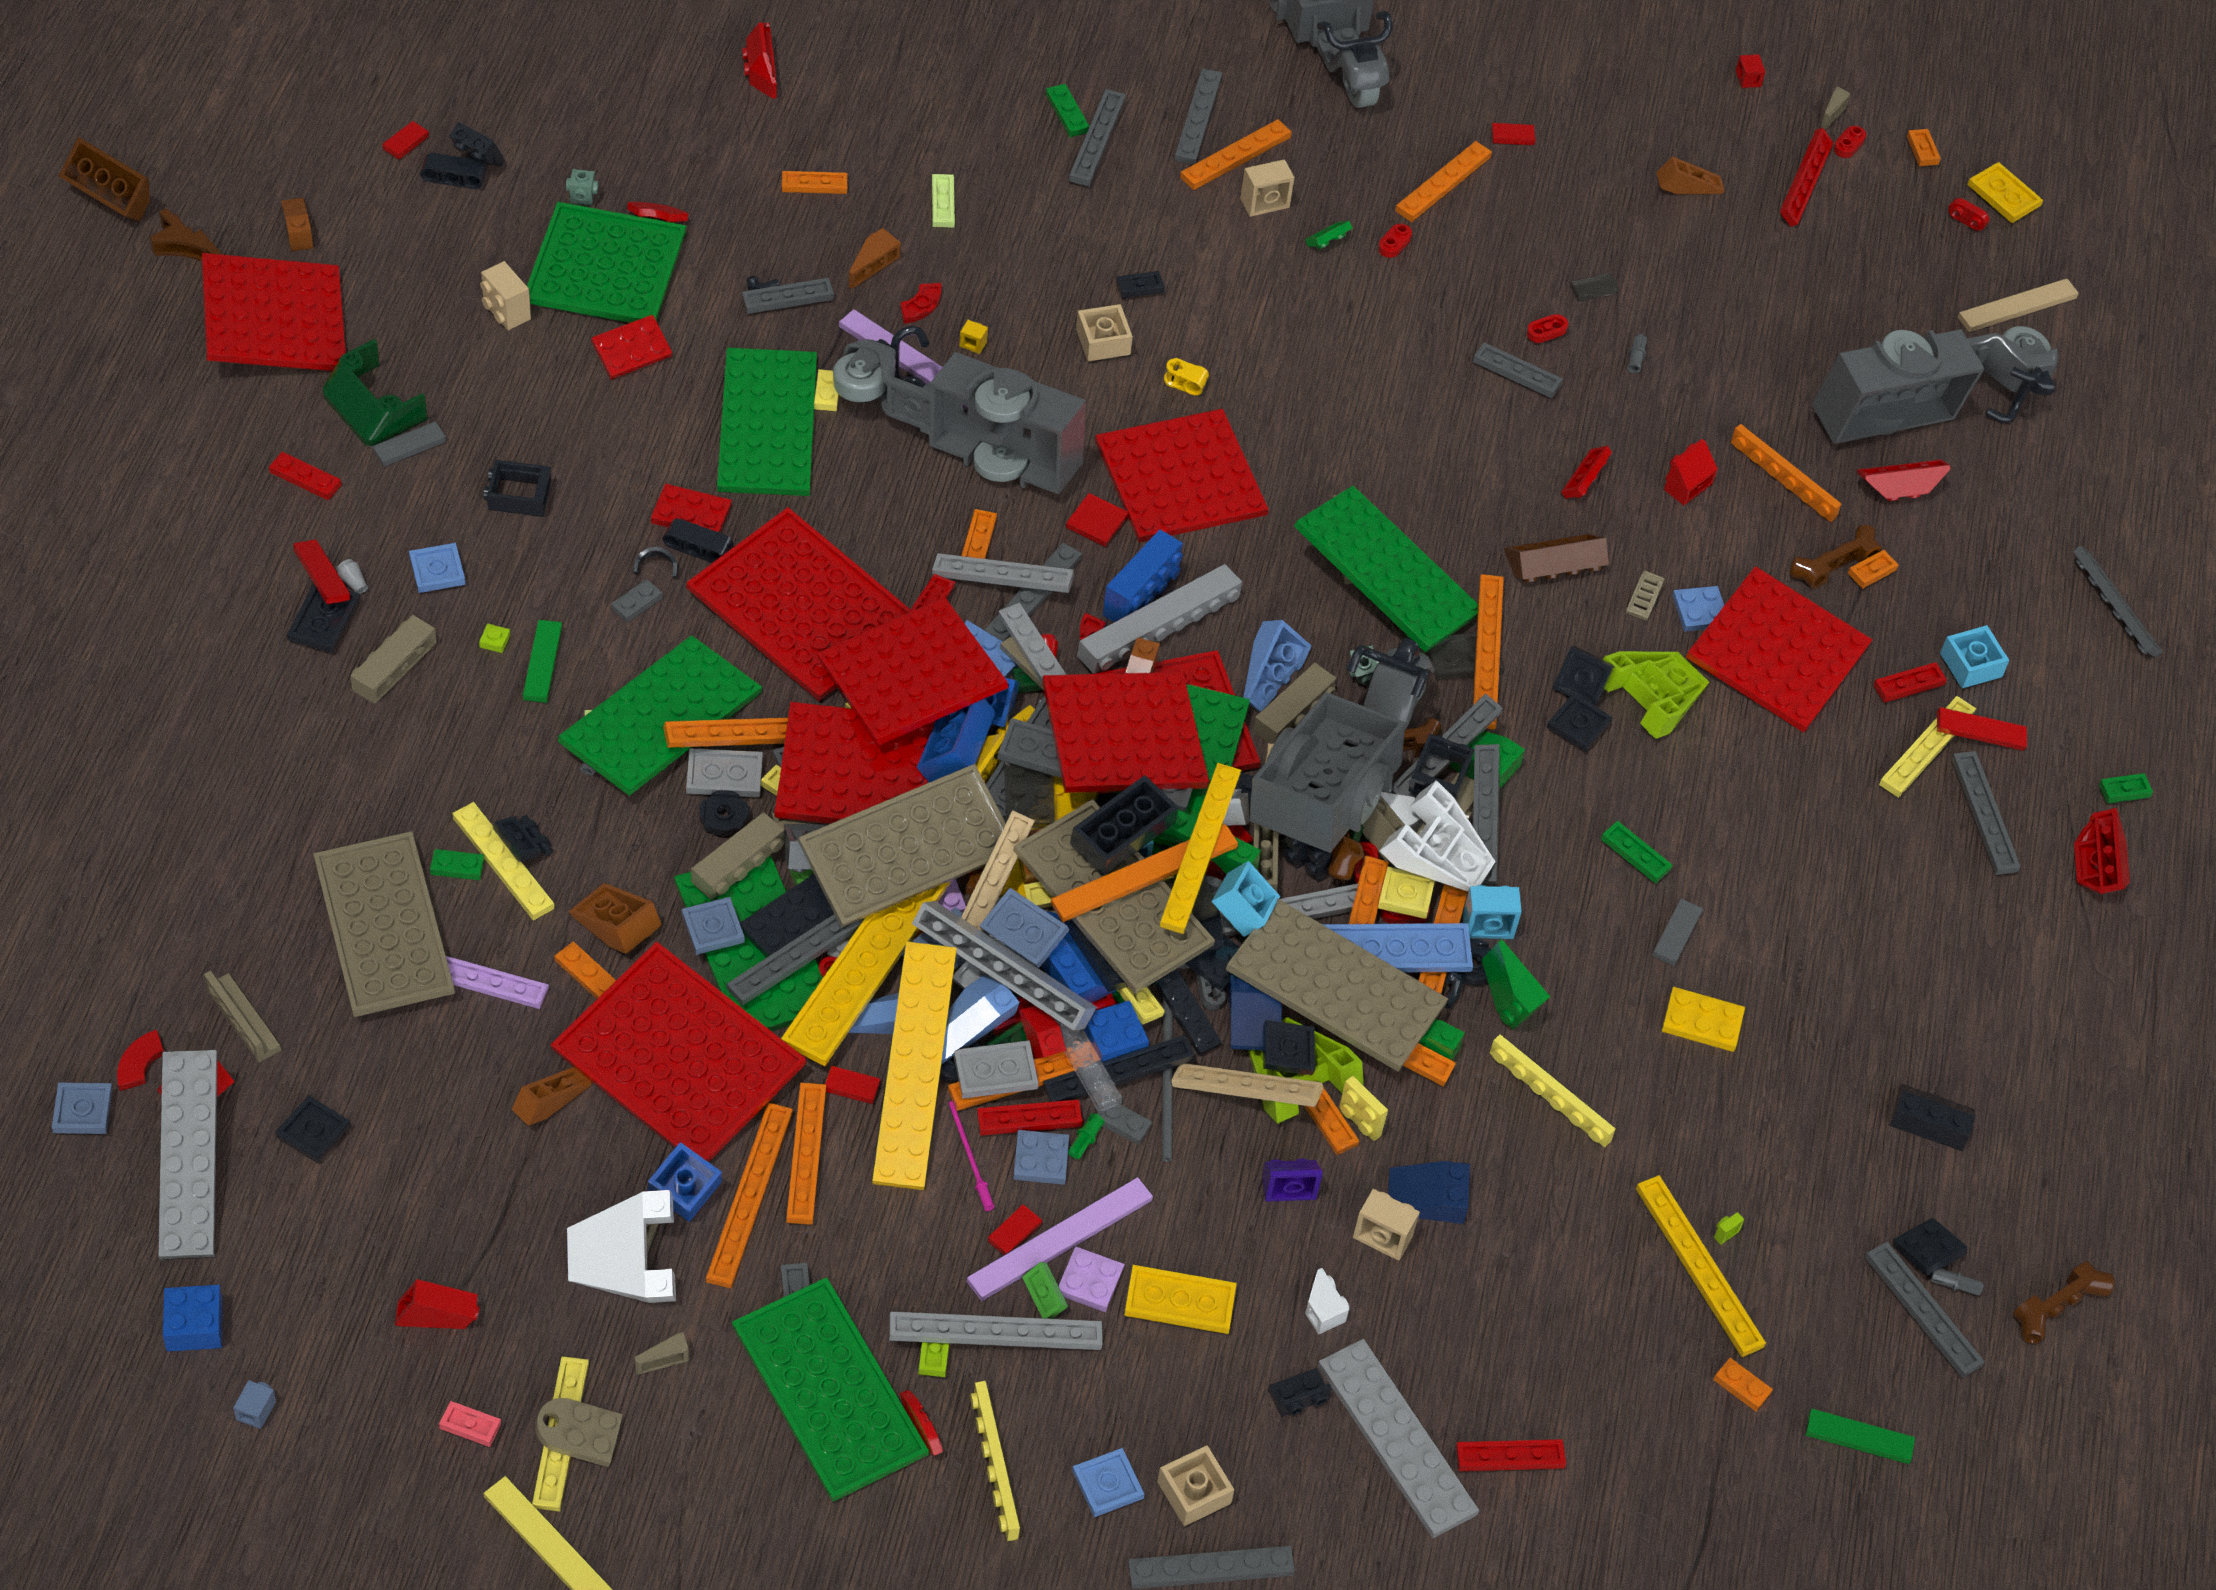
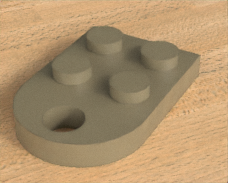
[535,1398,623,1467]

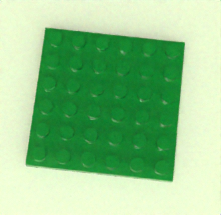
[527,202,686,323]

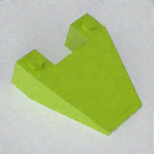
[1603,651,1709,739]
[1248,1017,1364,1124]

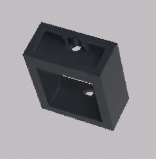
[484,460,552,517]
[1408,734,1475,800]

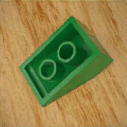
[1448,731,1525,789]
[1482,939,1550,1030]

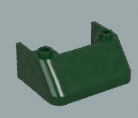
[322,339,428,446]

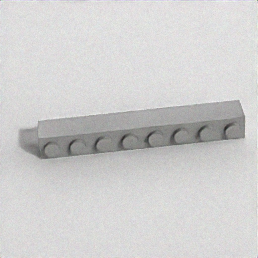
[1077,564,1242,674]
[912,901,1097,1031]

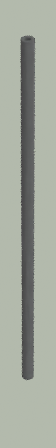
[1162,881,1174,1162]

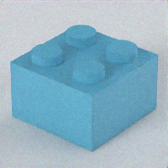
[1940,625,2009,688]
[1212,861,1280,937]
[1463,885,1521,939]

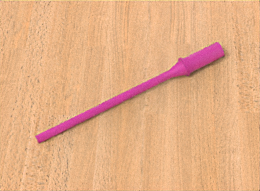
[948,1101,994,1211]

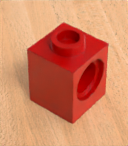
[1735,54,1765,88]

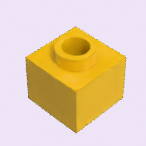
[959,320,988,354]

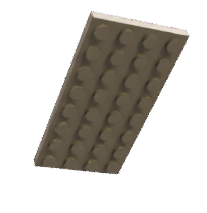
[798,764,1006,928]
[1013,799,1215,994]
[313,831,455,1017]
[1226,898,1448,1072]

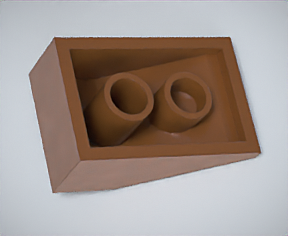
[569,883,662,954]

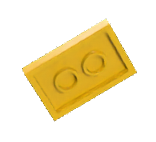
[1967,162,2043,223]
[1662,987,1745,1052]

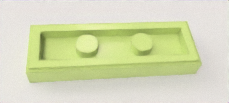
[932,174,955,227]

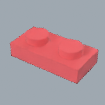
[439,1401,501,1447]

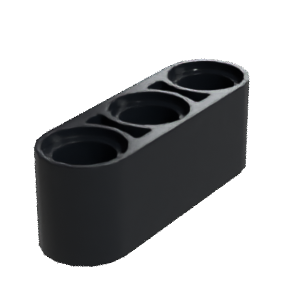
[420,153,487,189]
[662,518,734,563]

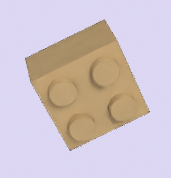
[1240,159,1294,216]
[480,261,531,330]
[1076,304,1133,361]
[1353,1189,1420,1261]
[1157,1445,1234,1526]

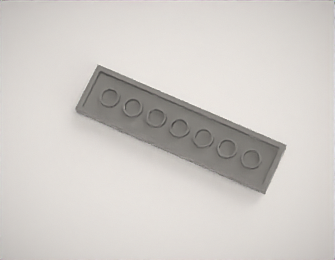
[159,1050,217,1259]
[1318,1339,1479,1539]

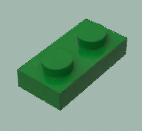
[1305,221,1353,249]
[2098,773,2153,804]
[430,849,485,880]

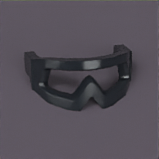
[633,546,678,578]

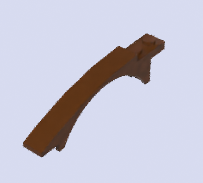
[150,208,222,261]

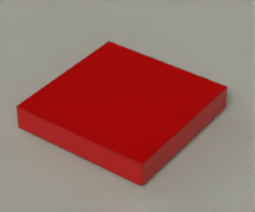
[1066,493,1129,547]

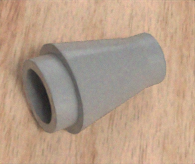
[336,559,368,594]

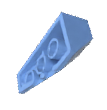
[1243,620,1312,712]
[941,974,1020,1064]
[848,993,899,1034]

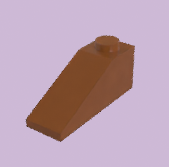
[1656,156,1725,194]
[281,198,313,251]
[848,228,901,289]
[1125,637,1160,673]
[512,1067,592,1126]

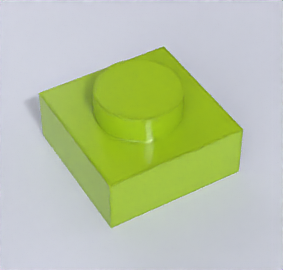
[479,624,510,653]
[1714,1212,1745,1245]

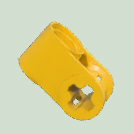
[1164,358,1209,396]

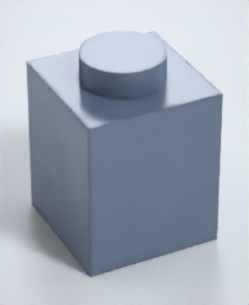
[233,1380,276,1429]

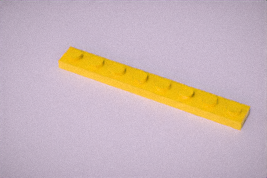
[1160,763,1241,934]
[1636,1175,1766,1357]

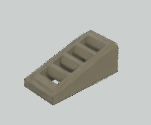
[1821,87,1850,130]
[1626,571,1665,621]
[634,1332,689,1375]

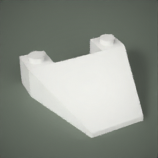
[1380,781,1495,892]
[567,1190,676,1303]

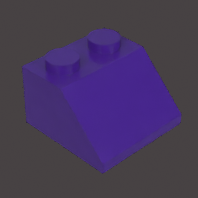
[1262,1158,1322,1202]

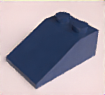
[1228,975,1282,1050]
[1388,1161,1470,1224]

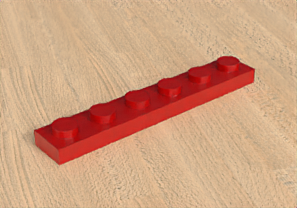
[1780,127,1833,227]

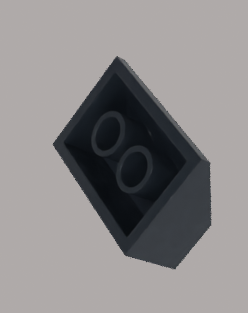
[1889,1084,1975,1151]

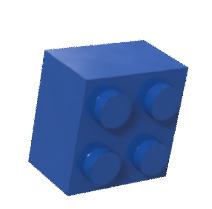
[1081,1001,1149,1062]
[648,1142,722,1222]
[163,1285,223,1352]

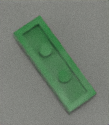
[1045,84,1090,138]
[1601,821,1672,884]

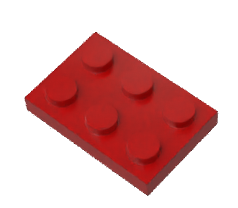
[591,315,672,380]
[651,483,732,533]

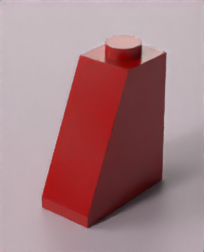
[395,1279,479,1329]

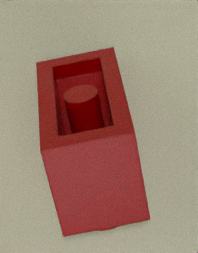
[1019,1006,1066,1059]

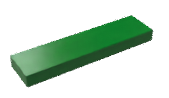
[523,620,562,703]
[1805,1408,1915,1464]

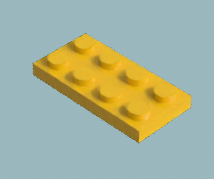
[1124,1265,1237,1334]

